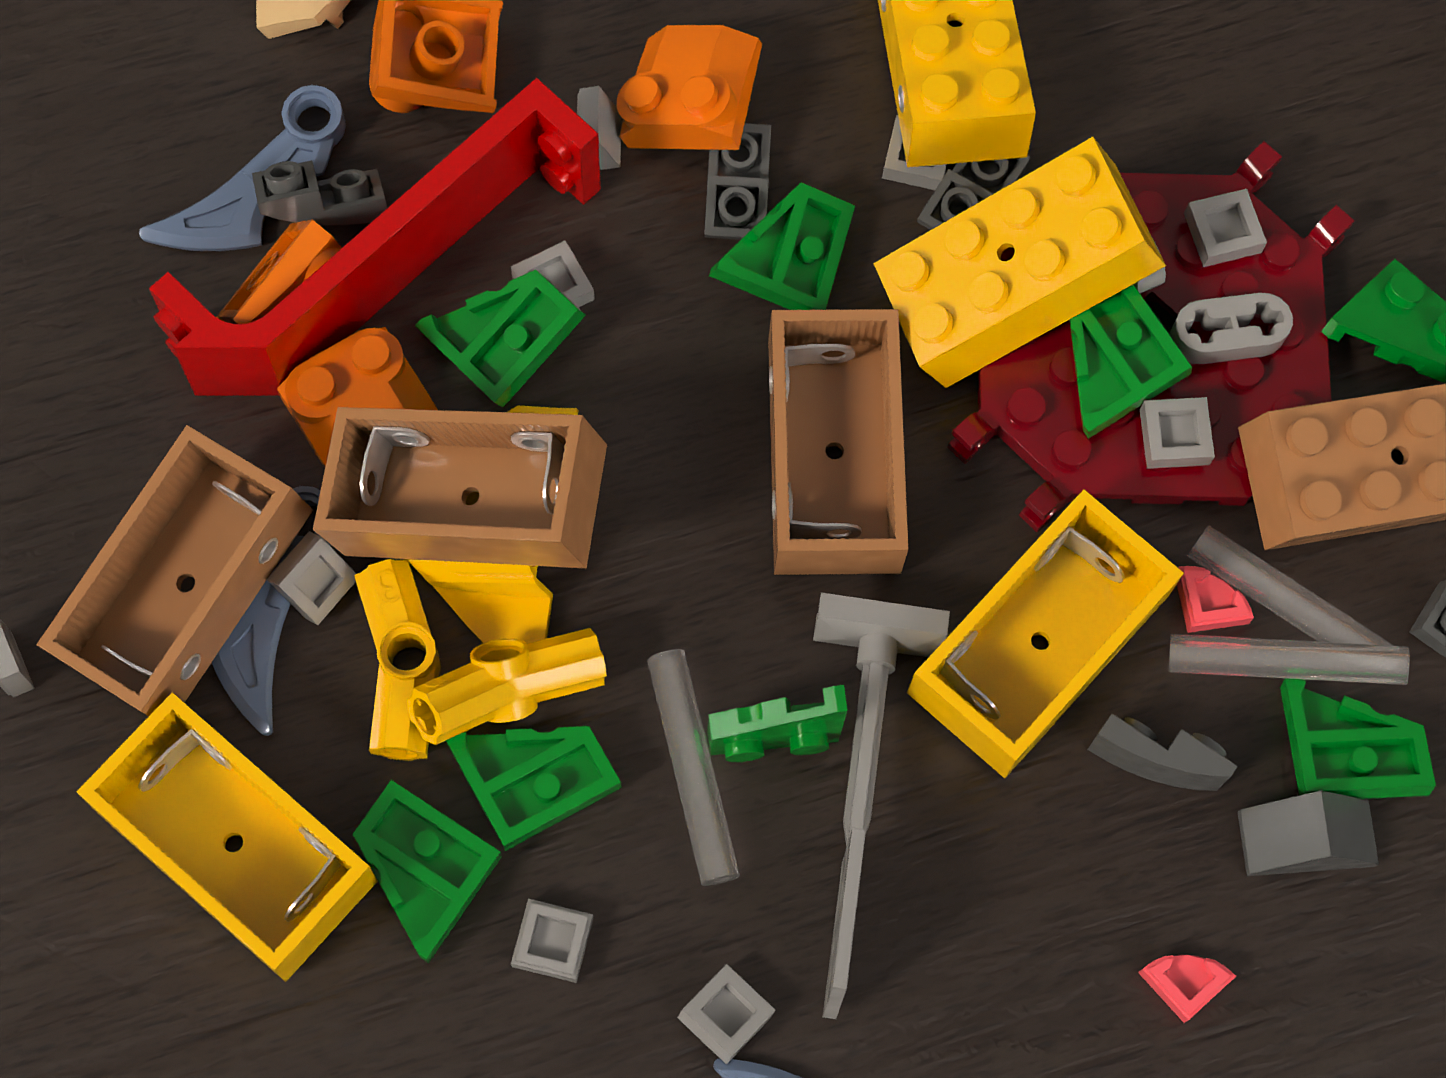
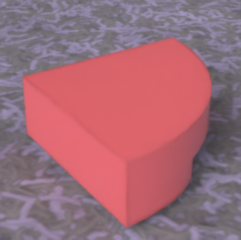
[1177,566,1254,633]
[1138,955,1236,1023]

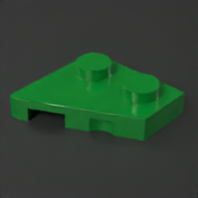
[709,182,855,310]
[1321,259,1446,383]
[415,270,586,407]
[1069,284,1192,439]
[1280,677,1436,799]
[707,685,848,762]
[446,726,621,851]
[353,780,502,963]

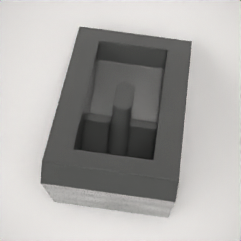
[1238,791,1379,876]

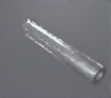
[1188,525,1404,684]
[1169,634,1409,685]
[647,649,740,886]

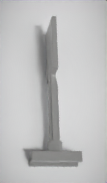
[813,593,950,1019]

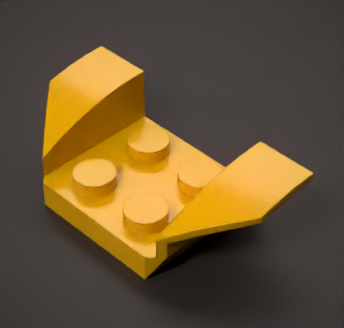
[408,405,578,643]

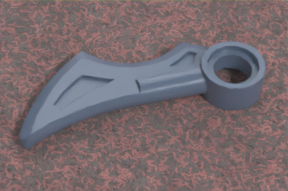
[139,85,346,251]
[211,486,332,736]

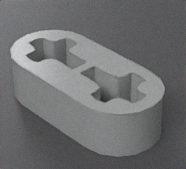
[1170,293,1293,364]

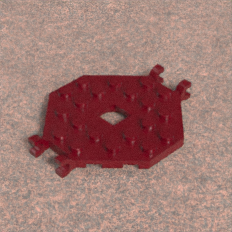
[947,141,1355,532]

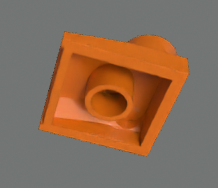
[369,0,503,113]
[616,25,762,150]
[217,219,342,324]
[277,327,438,468]

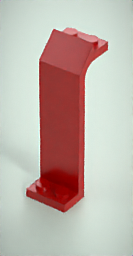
[149,78,601,396]

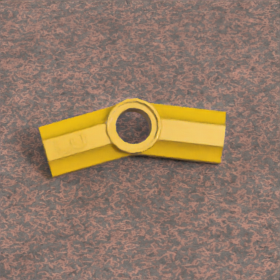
[354,559,441,761]
[407,628,607,745]

